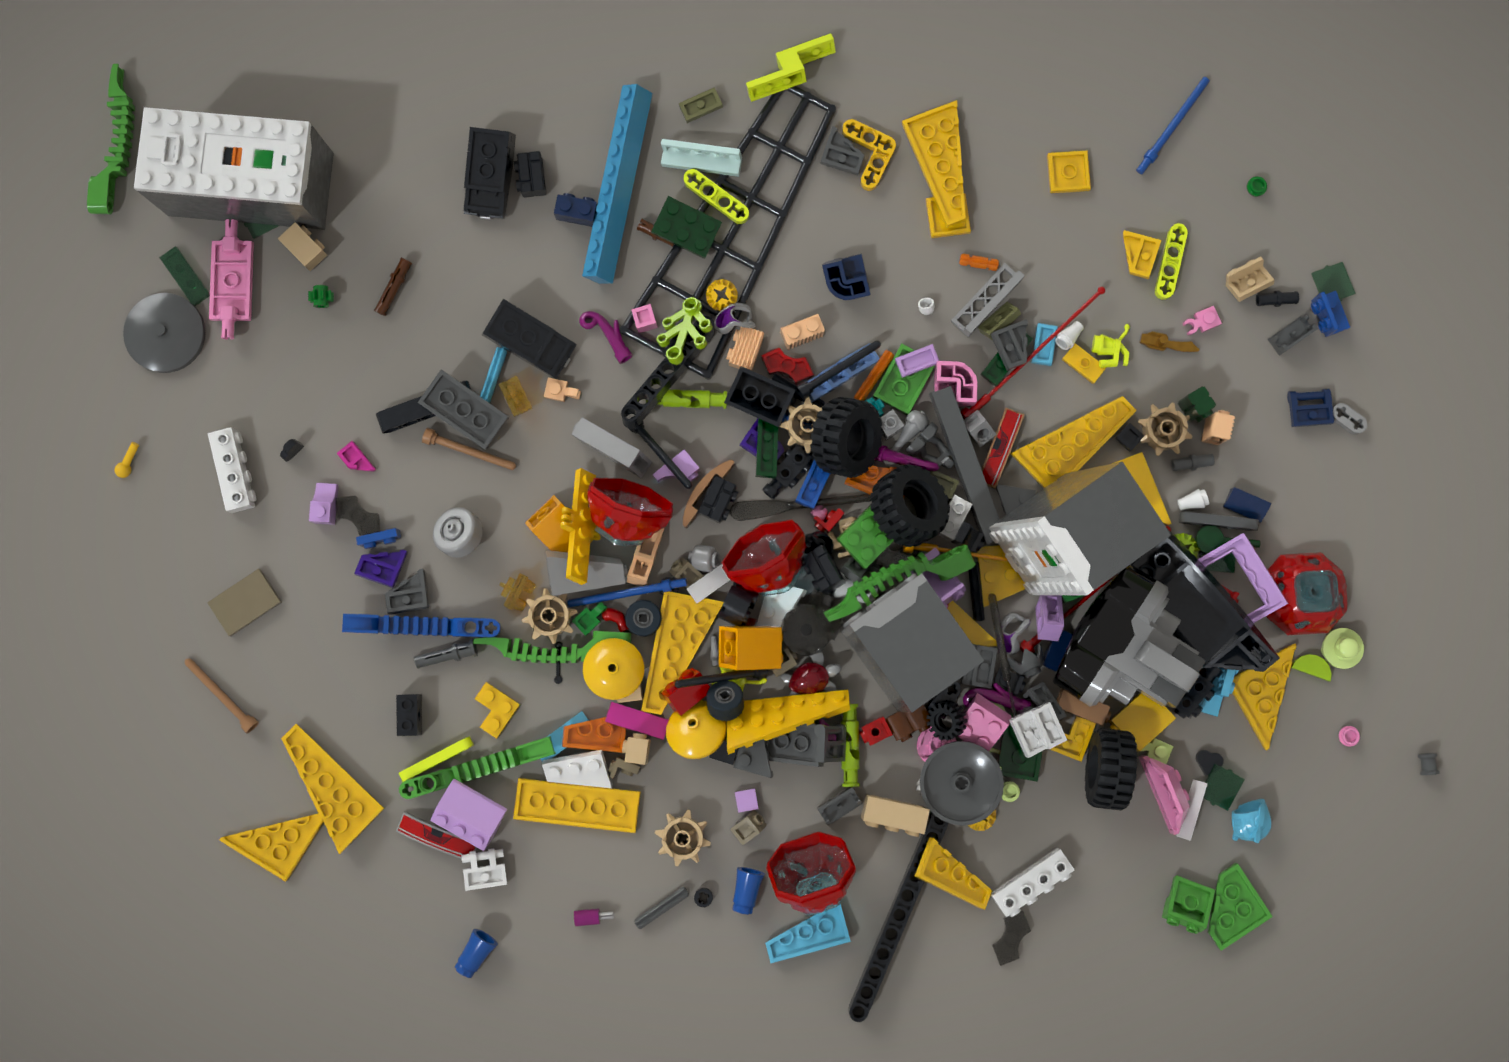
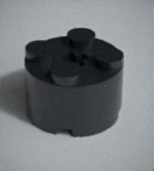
[717,582,759,626]

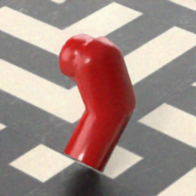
[602,608,629,632]

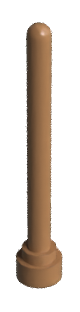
[422,428,516,470]
[184,658,259,734]

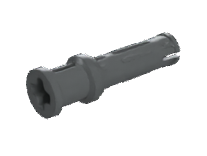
[414,639,478,669]

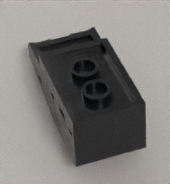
[463,127,516,220]
[482,299,577,379]

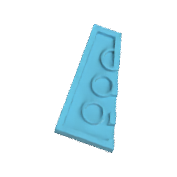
[765,901,851,963]

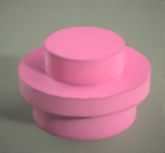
[1338,726,1360,747]

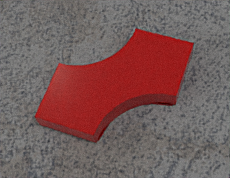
[761,348,814,384]

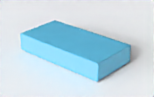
[1031,323,1058,366]

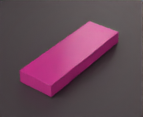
[605,702,668,740]

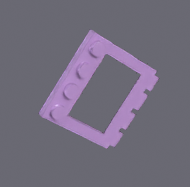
[1198,533,1288,623]

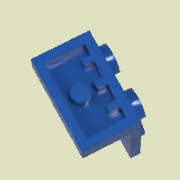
[1311,291,1350,337]

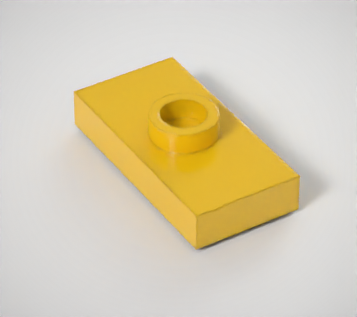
[1062,343,1106,384]

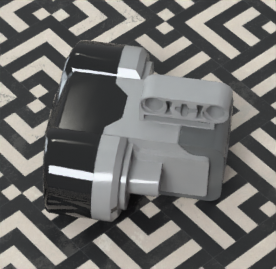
[1053,564,1206,708]

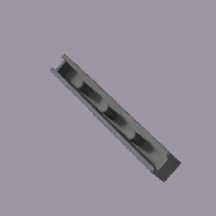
[929,386,1000,545]

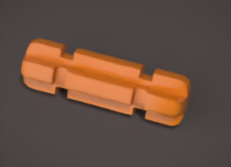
[959,254,999,271]

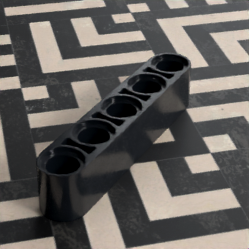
[376,381,472,434]

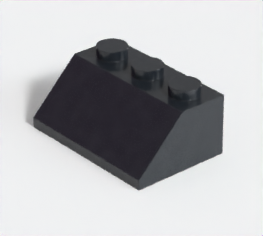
[724,366,798,427]

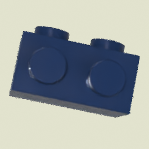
[554,193,597,227]

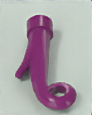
[579,311,633,364]
[874,445,939,472]
[963,683,1031,713]

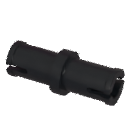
[1256,291,1299,307]

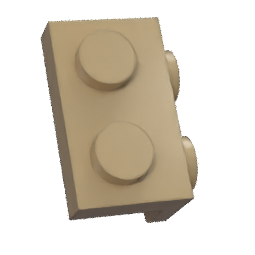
[1226,257,1274,302]

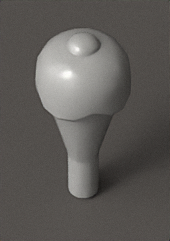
[891,410,929,452]

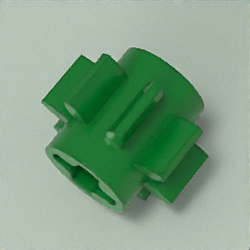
[308,285,334,308]

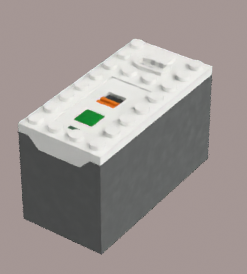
[134,107,334,230]
[989,462,1171,595]

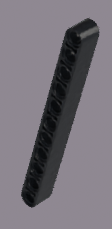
[848,812,949,1022]

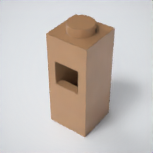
[1056,688,1111,726]

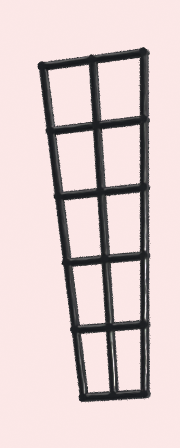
[620,86,836,380]

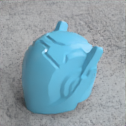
[1232,799,1271,843]

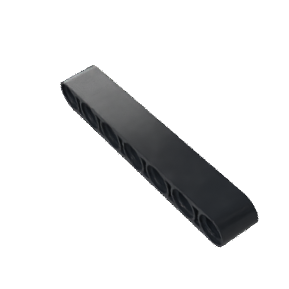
[621,315,715,429]

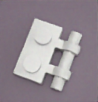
[461,848,507,891]

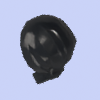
[804,531,833,555]

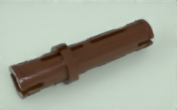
[374,257,412,316]

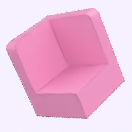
[631,304,658,333]

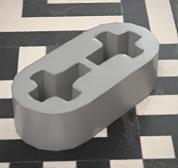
[1333,403,1367,434]

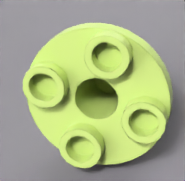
[1321,628,1364,669]

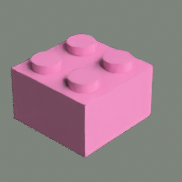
[957,693,1011,751]

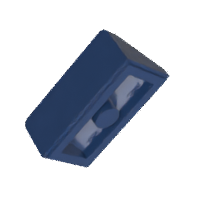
[1223,487,1272,523]
[1043,630,1072,673]

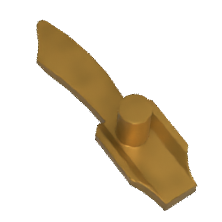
[1140,331,1200,352]

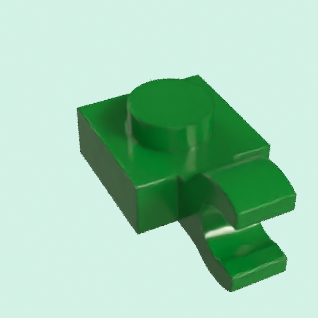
[572,602,608,636]

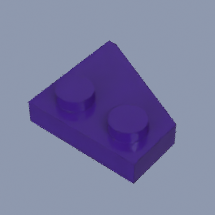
[354,550,408,588]

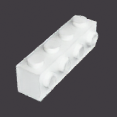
[208,427,256,513]
[991,848,1074,917]

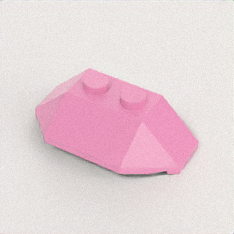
[1138,755,1190,835]

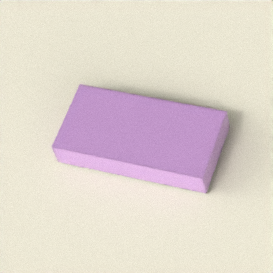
[895,344,939,378]

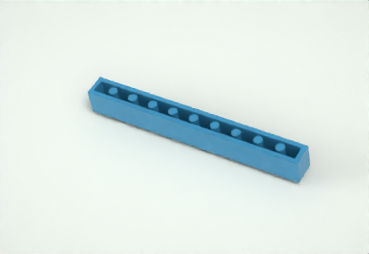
[582,84,653,284]

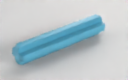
[480,347,507,403]

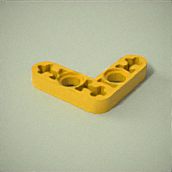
[842,119,896,191]

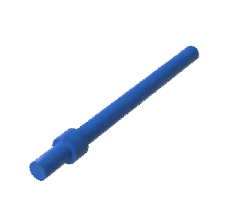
[1136,77,1210,174]
[567,578,687,608]

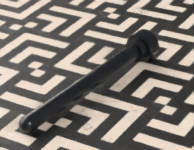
[796,341,881,400]
[628,415,692,489]
[674,669,768,688]

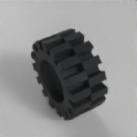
[927,701,967,741]

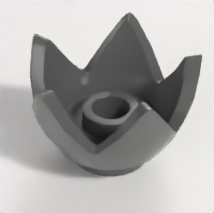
[1008,644,1044,678]

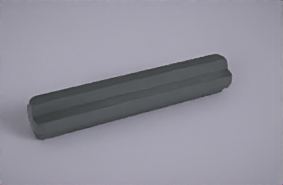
[634,887,689,929]

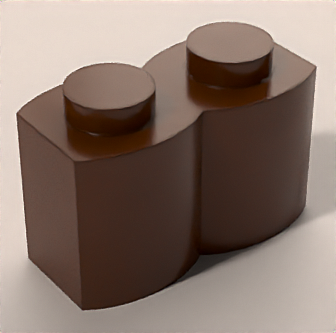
[885,704,930,742]

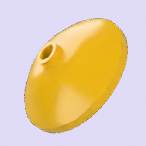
[583,638,645,700]
[666,700,727,759]

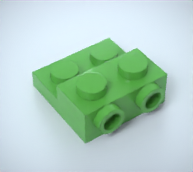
[1162,875,1215,934]

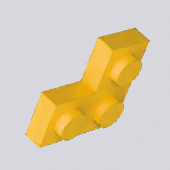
[475,682,521,739]
[1049,716,1096,762]

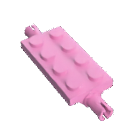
[209,219,254,340]

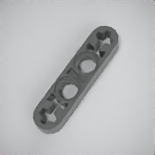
[1179,512,1259,531]

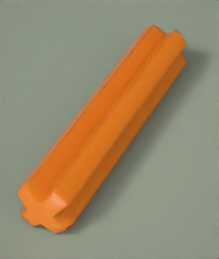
[854,350,894,401]

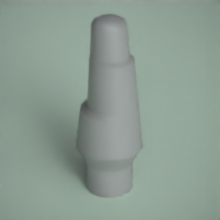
[710,636,719,667]

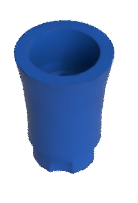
[732,867,765,915]
[455,929,498,978]

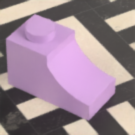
[653,450,700,483]
[309,483,338,525]

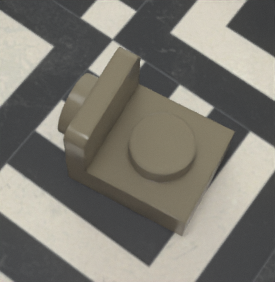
[669,557,704,588]
[772,647,798,678]
[608,757,641,779]
[730,810,767,845]

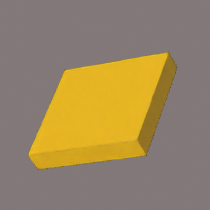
[1047,150,1091,193]
[926,193,971,238]

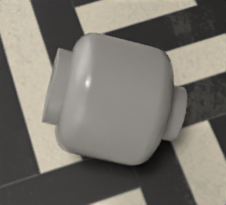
[688,545,720,572]

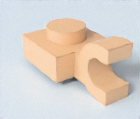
[544,377,581,402]

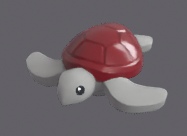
[781,647,842,696]

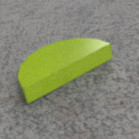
[1291,654,1332,682]

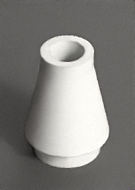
[1055,321,1084,350]
[1177,489,1209,511]

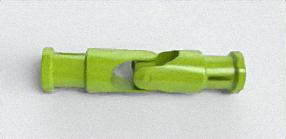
[646,389,727,409]
[841,704,860,787]

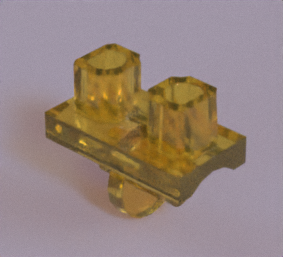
[499,375,533,417]
[499,573,536,611]

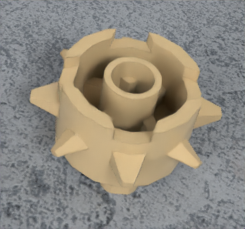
[780,397,822,453]
[1138,403,1193,456]
[522,588,578,644]
[655,810,711,866]

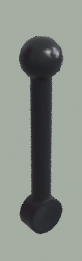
[554,641,563,684]

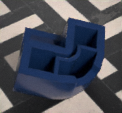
[822,253,871,300]

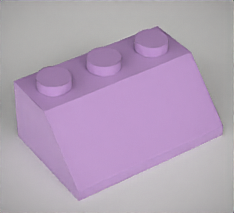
[430,779,507,851]

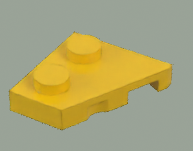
[1123,230,1161,279]

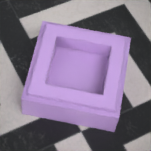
[735,788,758,813]

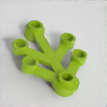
[656,297,713,365]

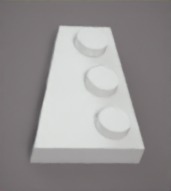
[756,586,807,630]
[542,750,613,788]

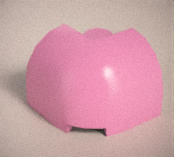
[933,361,977,407]

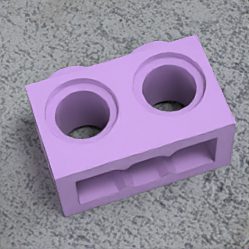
[1035,595,1064,641]

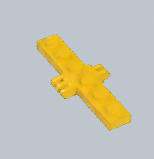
[560,468,601,585]

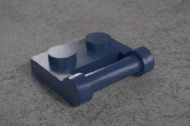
[1287,389,1334,427]

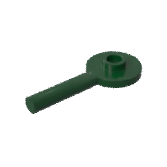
[1195,526,1261,554]

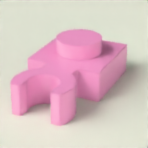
[1182,306,1222,335]

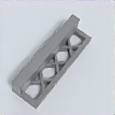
[951,263,1025,337]

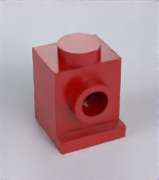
[859,716,893,746]

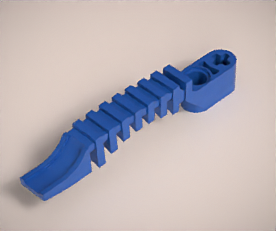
[342,614,501,638]

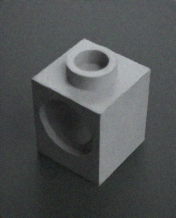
[880,409,904,440]
[964,410,997,447]

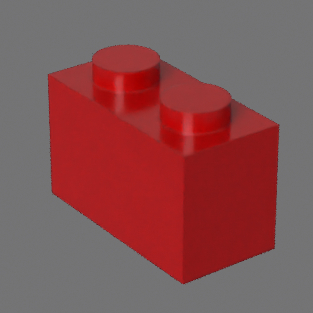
[661,668,710,716]

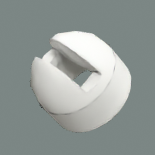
[918,297,935,315]

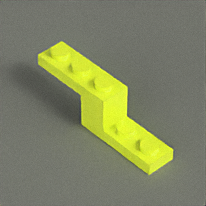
[746,33,836,102]

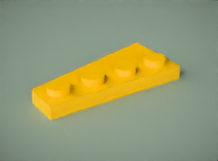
[915,837,992,910]

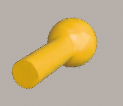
[114,442,139,478]

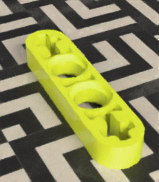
[684,169,749,224]
[1155,223,1188,300]
[398,736,474,782]

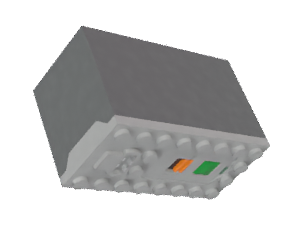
[841,573,984,713]

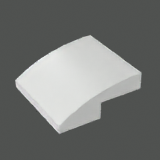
[1009,702,1067,758]

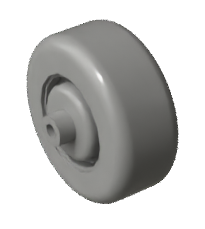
[433,507,483,558]

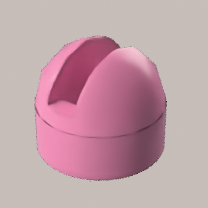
[810,505,828,521]

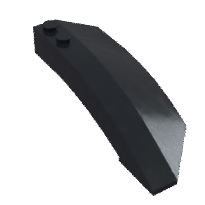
[1119,529,1280,672]

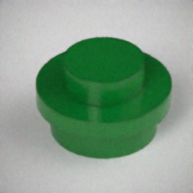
[1247,176,1267,197]

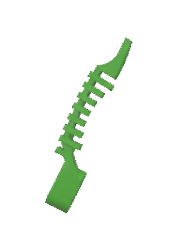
[87,64,135,214]
[823,545,975,622]
[473,631,632,663]
[399,736,556,799]

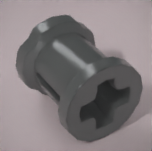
[1418,753,1440,775]

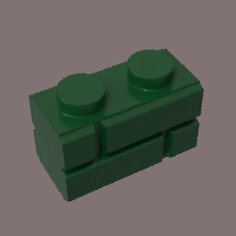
[1178,386,1216,423]

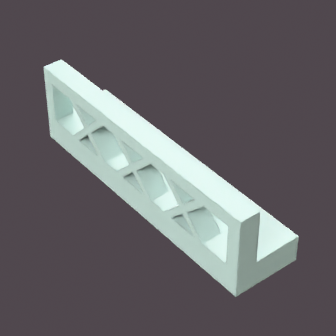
[661,139,742,177]

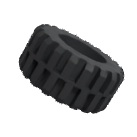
[810,397,883,478]
[870,464,950,547]
[1085,728,1138,811]

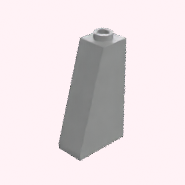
[572,417,652,478]
[545,550,628,596]

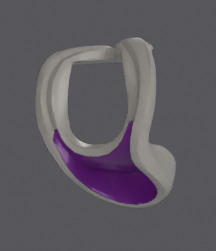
[714,303,756,334]
[998,613,1031,655]

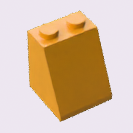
[525,495,592,552]
[719,626,783,670]

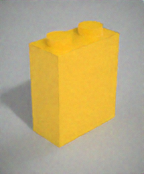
[1108,693,1176,752]

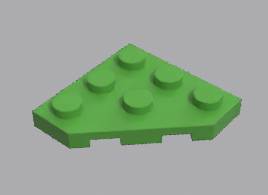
[1208,863,1273,951]

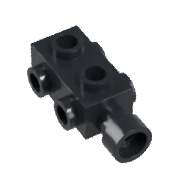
[762,444,813,500]
[1174,667,1223,719]

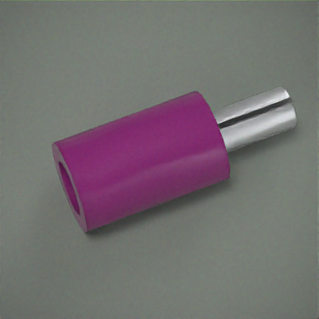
[574,909,614,927]

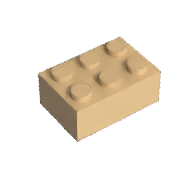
[861,794,930,837]

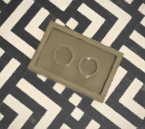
[207,569,282,636]

